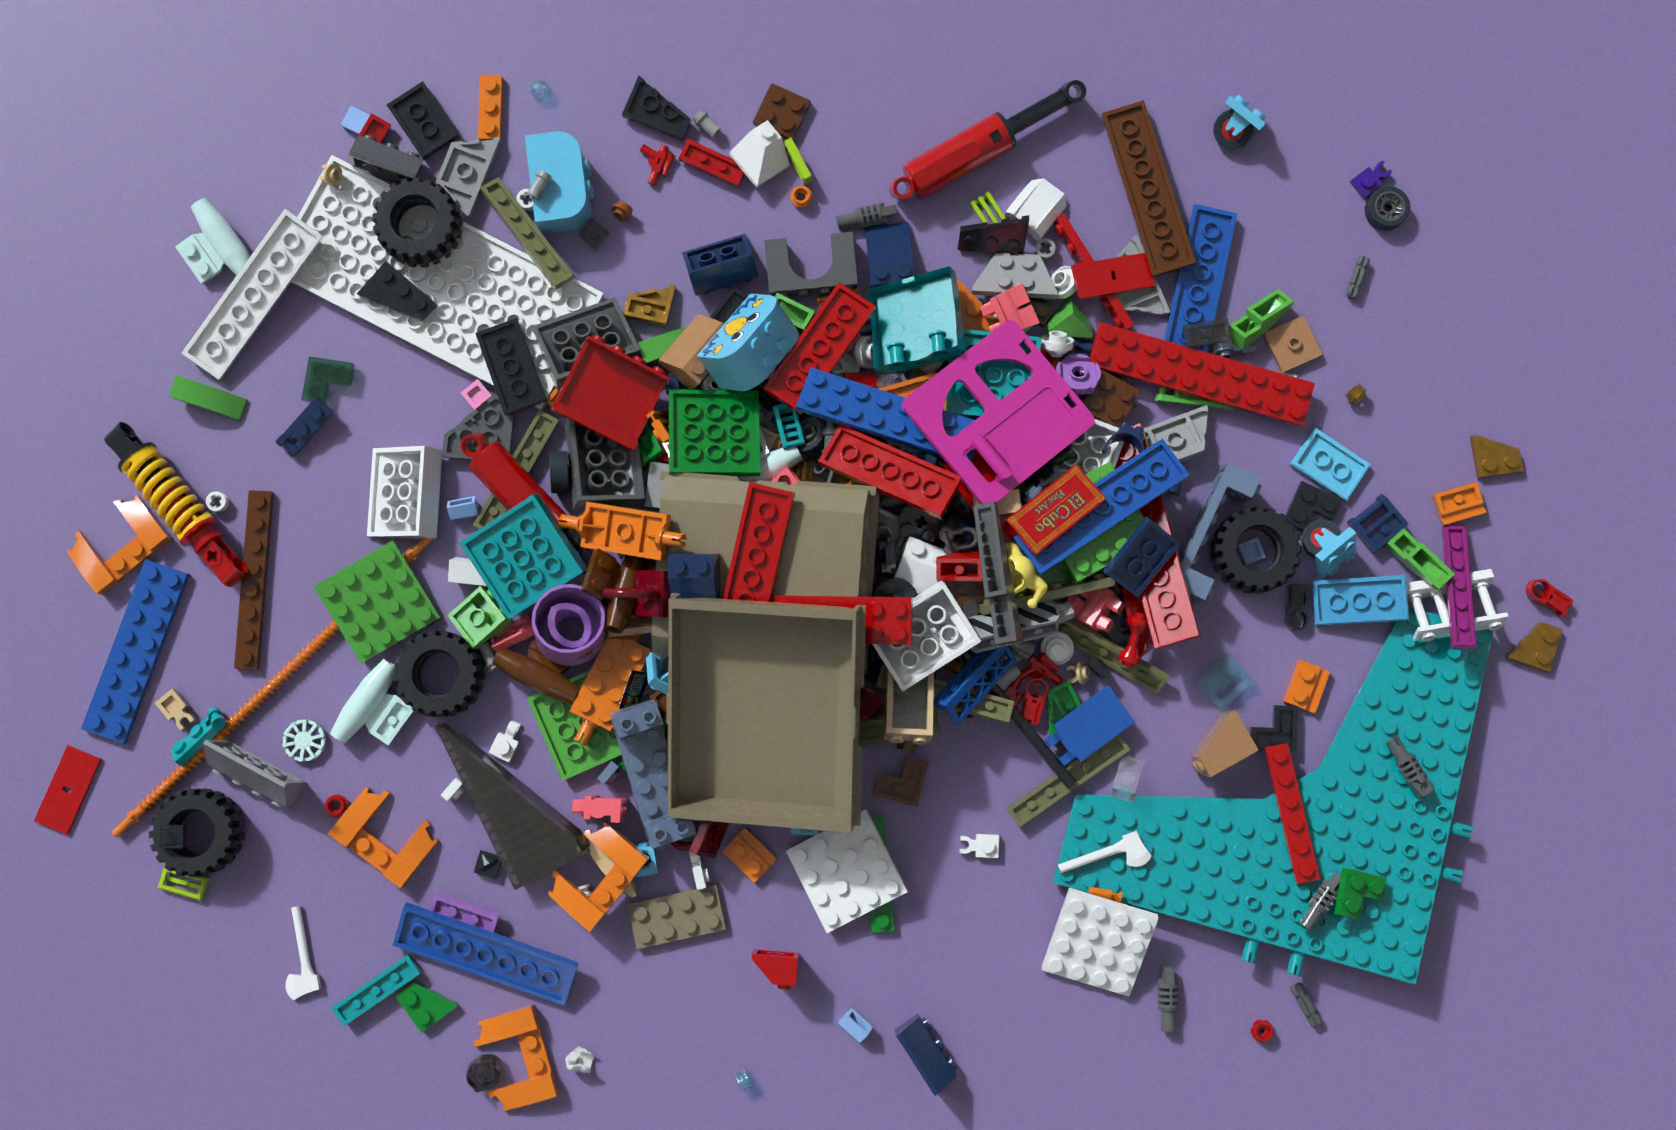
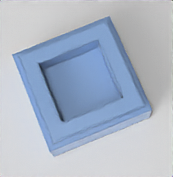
[341,106,370,135]
[1237,537,1266,566]

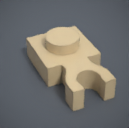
[155,689,197,731]

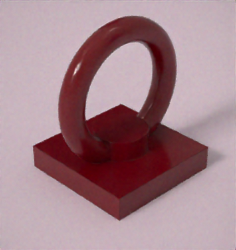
[602,570,670,617]
[670,820,729,859]

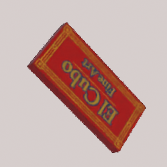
[1005,464,1106,556]

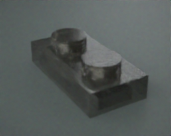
[1182,318,1232,348]

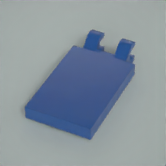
[1044,685,1135,766]

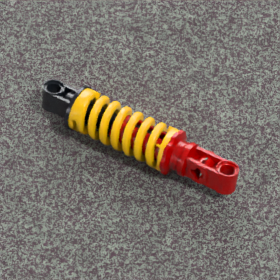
[104,422,248,587]

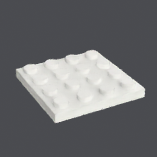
[786,809,908,933]
[1042,888,1158,997]

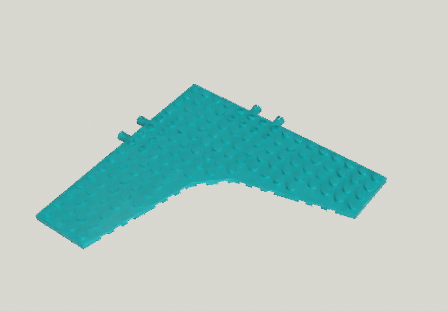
[1053,607,1494,985]

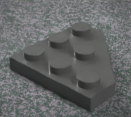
[442,395,515,460]

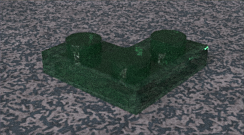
[301,356,355,404]

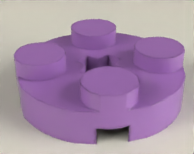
[1056,354,1101,395]

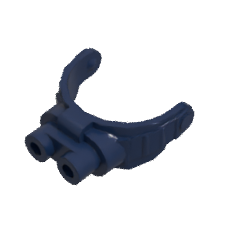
[1101,422,1144,455]

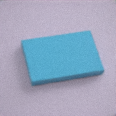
[1289,428,1371,502]

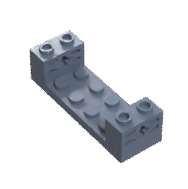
[1179,462,1262,604]
[609,699,696,849]

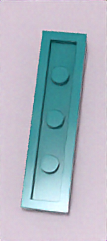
[331,954,422,1027]

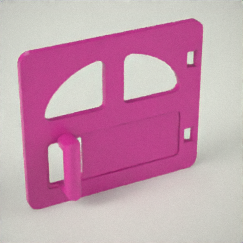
[902,320,1095,504]

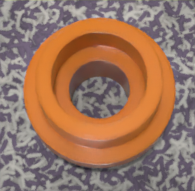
[790,186,812,208]

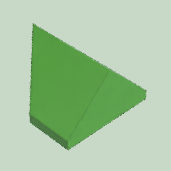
[1047,295,1093,338]

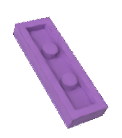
[429,891,501,933]

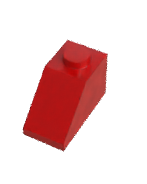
[936,551,983,581]

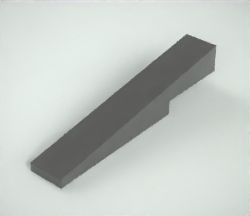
[973,502,1024,645]

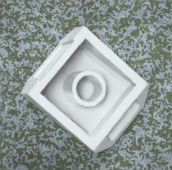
[1005,178,1067,241]

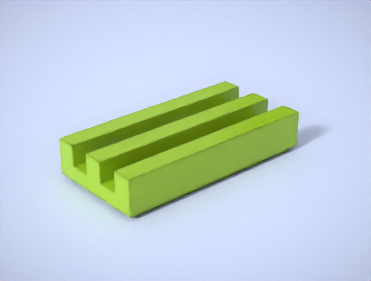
[784,138,812,185]
[970,191,1006,224]
[157,866,210,901]

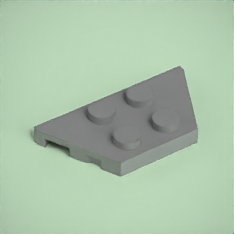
[435,138,501,218]
[1111,235,1170,315]
[972,253,1058,299]
[1144,405,1208,462]

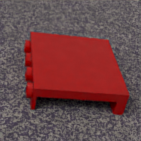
[551,335,670,451]

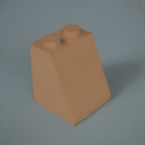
[1191,710,1259,777]

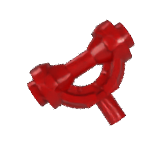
[1118,611,1154,668]

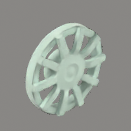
[282,719,326,762]

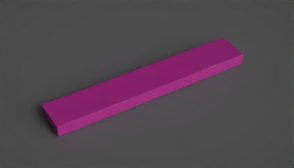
[1442,525,1476,651]

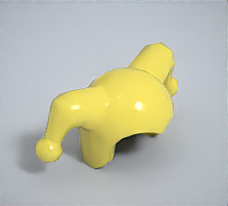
[1005,542,1048,609]

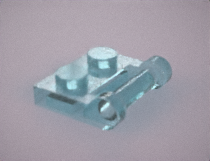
[1195,653,1256,713]

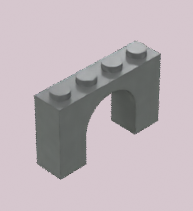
[764,232,858,298]

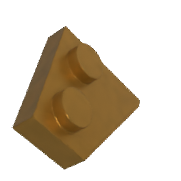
[623,284,676,327]
[1470,435,1524,478]
[1506,622,1563,672]

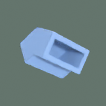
[447,496,480,521]
[838,1008,873,1043]

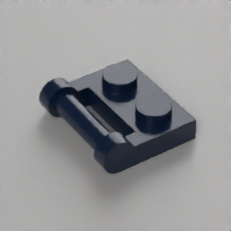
[1347,494,1409,553]

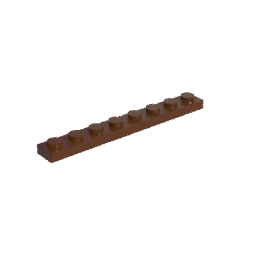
[234,490,274,670]

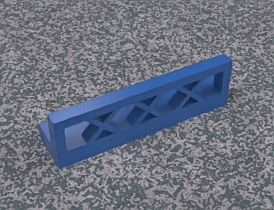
[933,646,1017,725]

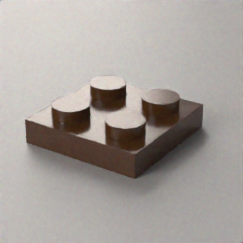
[753,83,811,140]
[1083,370,1140,428]

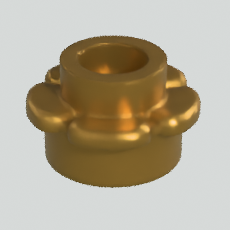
[1345,384,1367,404]

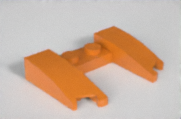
[67,495,173,595]
[328,787,438,888]
[548,822,650,932]
[474,1004,559,1111]

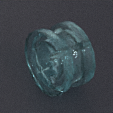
[530,80,551,102]
[734,1068,753,1092]

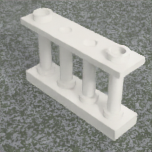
[1406,569,1509,642]

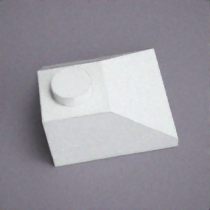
[729,120,790,188]

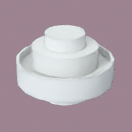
[1051,266,1076,299]
[1041,331,1074,357]
[853,336,873,368]
[1041,631,1074,665]

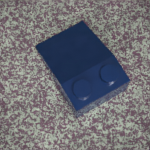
[865,222,915,289]
[668,554,721,599]

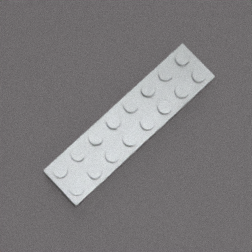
[182,209,324,380]

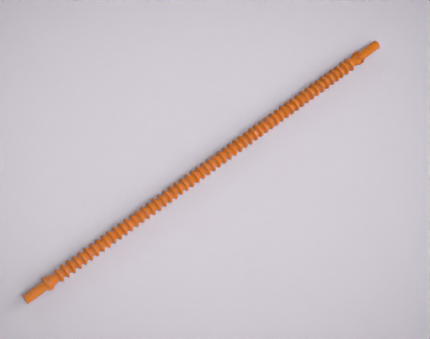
[111,538,433,838]

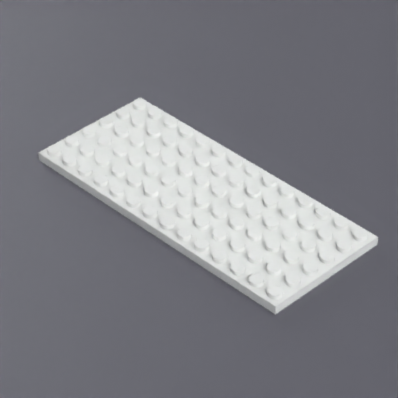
[291,155,604,411]

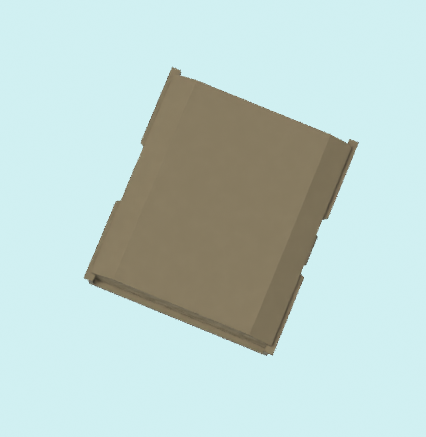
[648,471,880,675]
[666,593,866,833]

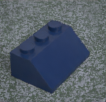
[682,234,759,296]
[895,1014,957,1096]

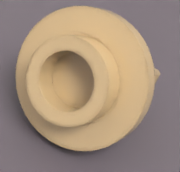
[318,163,342,186]
[1067,662,1090,684]

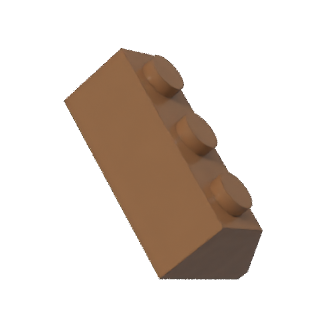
[658,314,724,390]

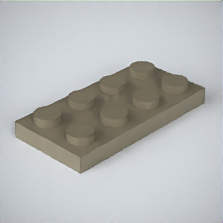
[627,884,726,949]

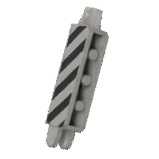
[967,600,1074,653]

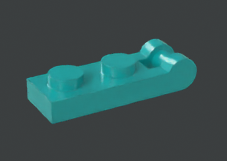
[170,707,226,767]

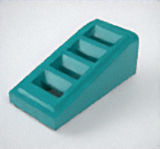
[773,404,805,449]

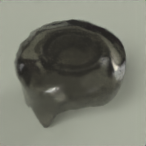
[466,1054,505,1093]

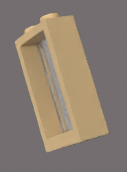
[884,666,934,745]

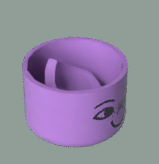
[532,584,607,666]

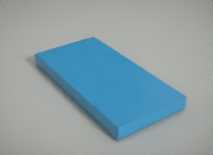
[1312,575,1409,626]

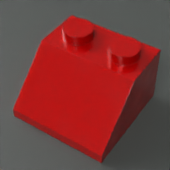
[751,949,799,990]

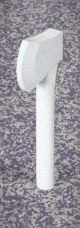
[1058,831,1152,873]
[286,906,321,1000]

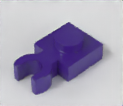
[1350,161,1392,199]

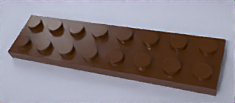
[1101,100,1196,278]

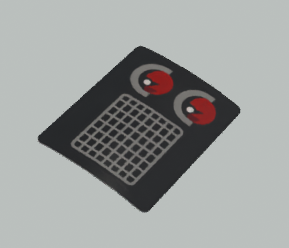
[619,670,648,709]

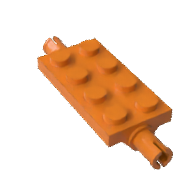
[559,502,687,561]
[569,634,651,746]

